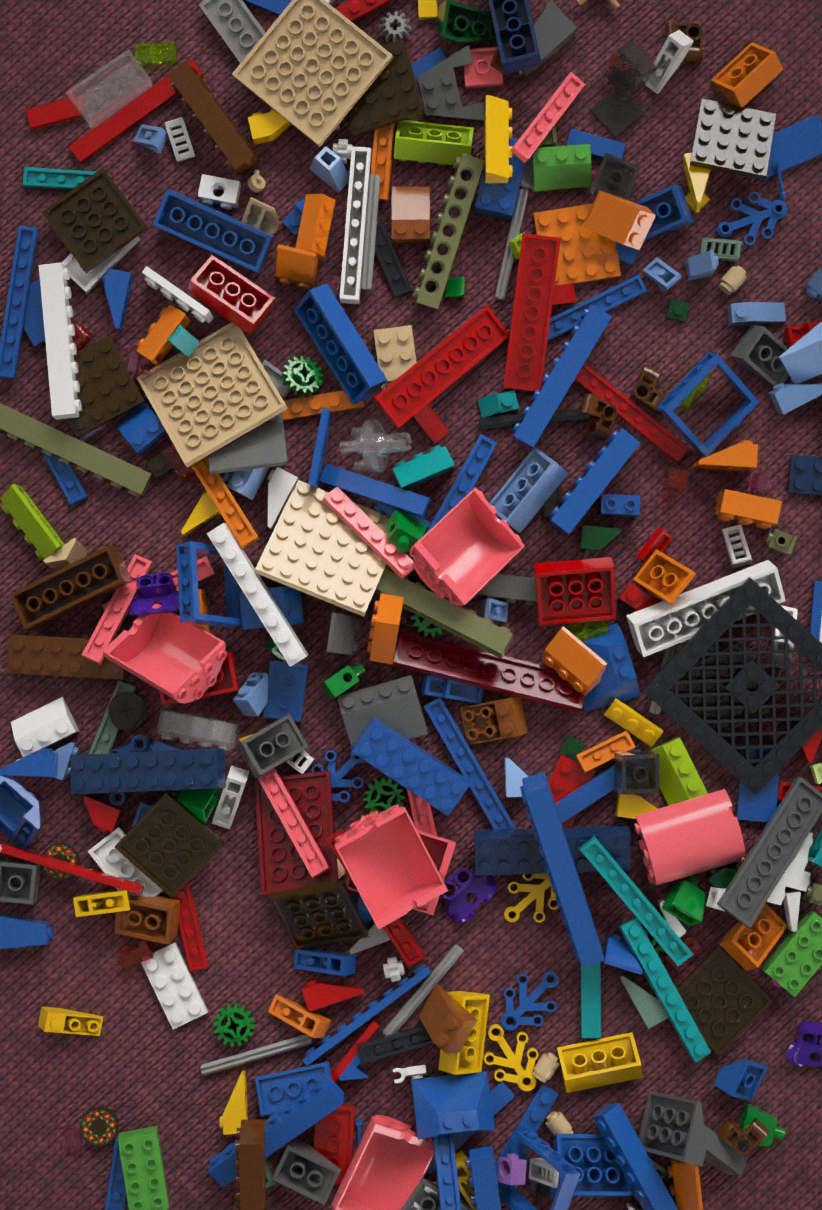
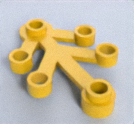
[504,873,559,923]
[484,1024,539,1092]

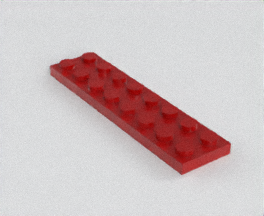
[503,233,561,391]
[373,305,509,429]

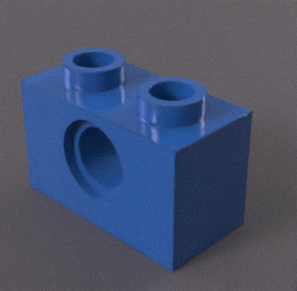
[599,494,640,517]

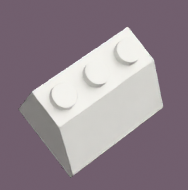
[11,697,79,757]

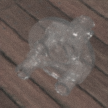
[340,419,412,473]

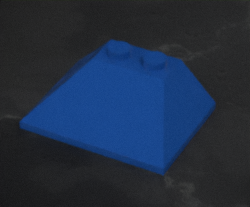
[575,623,640,712]
[0,775,41,850]
[411,1071,495,1140]

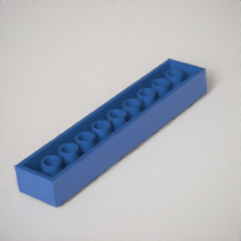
[520,772,605,967]

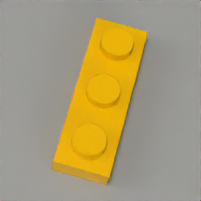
[604,698,663,747]

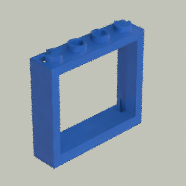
[656,352,759,457]
[176,541,242,628]
[498,1130,580,1210]

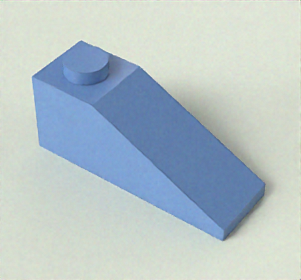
[727,302,786,327]
[769,383,822,415]

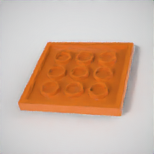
[533,203,621,285]

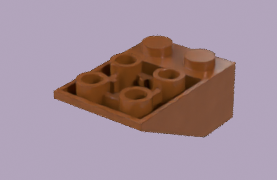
[460,696,528,745]

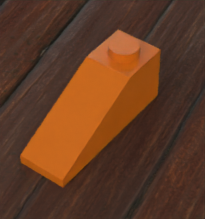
[268,994,331,1038]

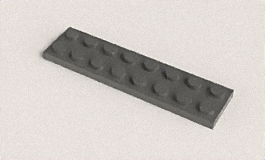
[717,777,822,928]

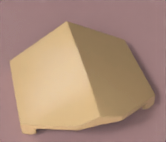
[242,197,280,235]
[43,538,87,572]

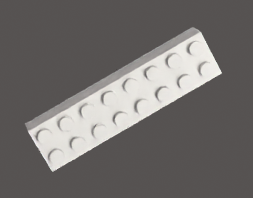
[626,560,786,657]

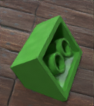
[532,144,591,192]

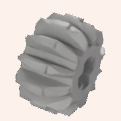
[379,11,411,43]

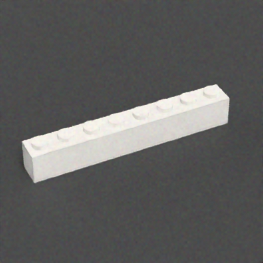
[340,146,372,304]
[39,262,82,420]
[207,523,309,667]

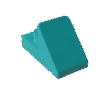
[168,325,199,357]
[477,390,519,418]

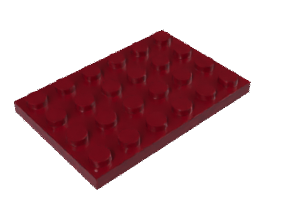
[255,771,339,896]

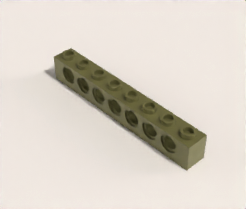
[413,153,485,310]

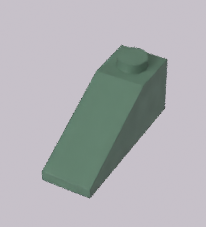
[618,973,668,1029]

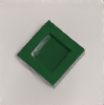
[666,299,690,323]
[559,735,585,761]

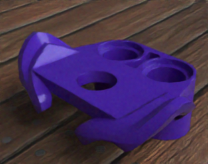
[129,573,180,617]
[442,868,497,924]
[786,1022,822,1069]

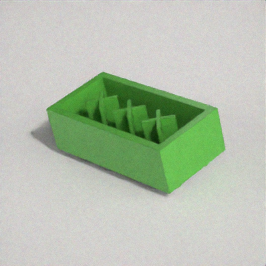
[760,910,822,997]
[118,1126,170,1210]

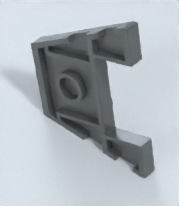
[417,46,485,121]

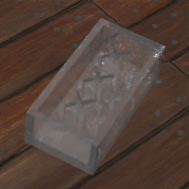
[66,49,153,130]
[156,710,241,751]

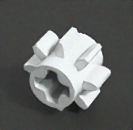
[333,139,353,164]
[383,957,405,982]

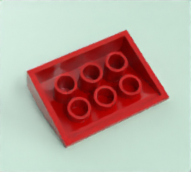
[534,557,616,626]

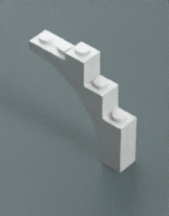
[706,832,813,911]

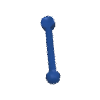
[775,159,786,199]
[355,1118,363,1146]

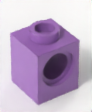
[497,1154,527,1185]

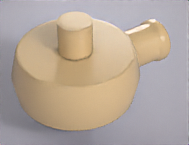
[248,170,266,193]

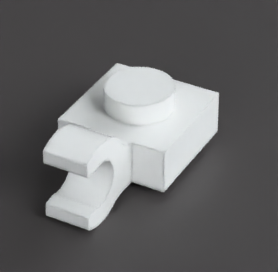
[393,1065,427,1084]

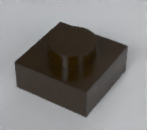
[146,452,173,479]

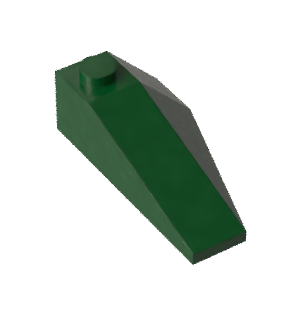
[436,0,497,43]

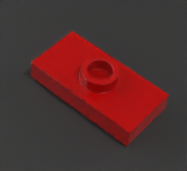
[636,526,673,564]

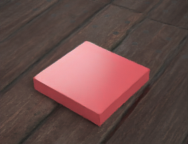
[463,47,503,89]

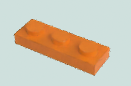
[575,730,636,774]

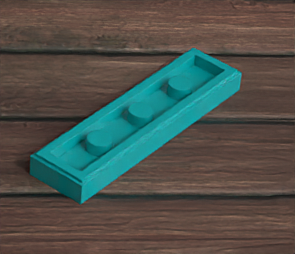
[23,167,96,190]
[581,962,601,1038]

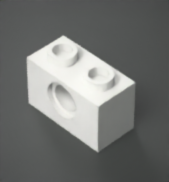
[198,174,241,210]

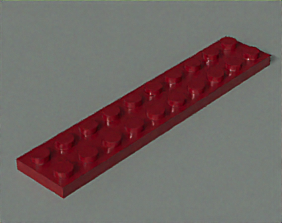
[392,630,584,712]

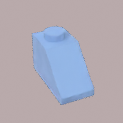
[504,757,528,797]

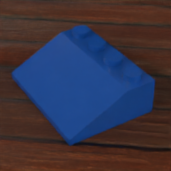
[550,1134,632,1197]

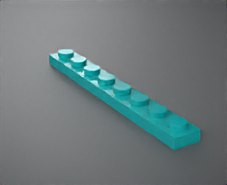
[579,836,693,967]
[619,917,711,1063]

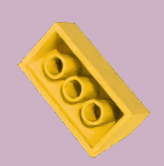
[485,95,513,183]
[438,991,490,1075]
[557,1032,643,1093]

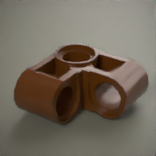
[665,22,703,62]
[631,364,666,414]
[580,393,617,441]
[716,1117,770,1156]

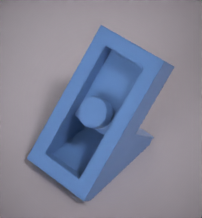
[133,124,167,154]
[643,257,682,292]
[477,598,509,622]

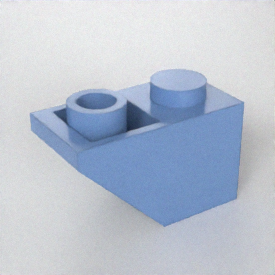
[310,146,349,193]
[685,250,719,281]
[233,673,268,716]
[53,742,79,780]

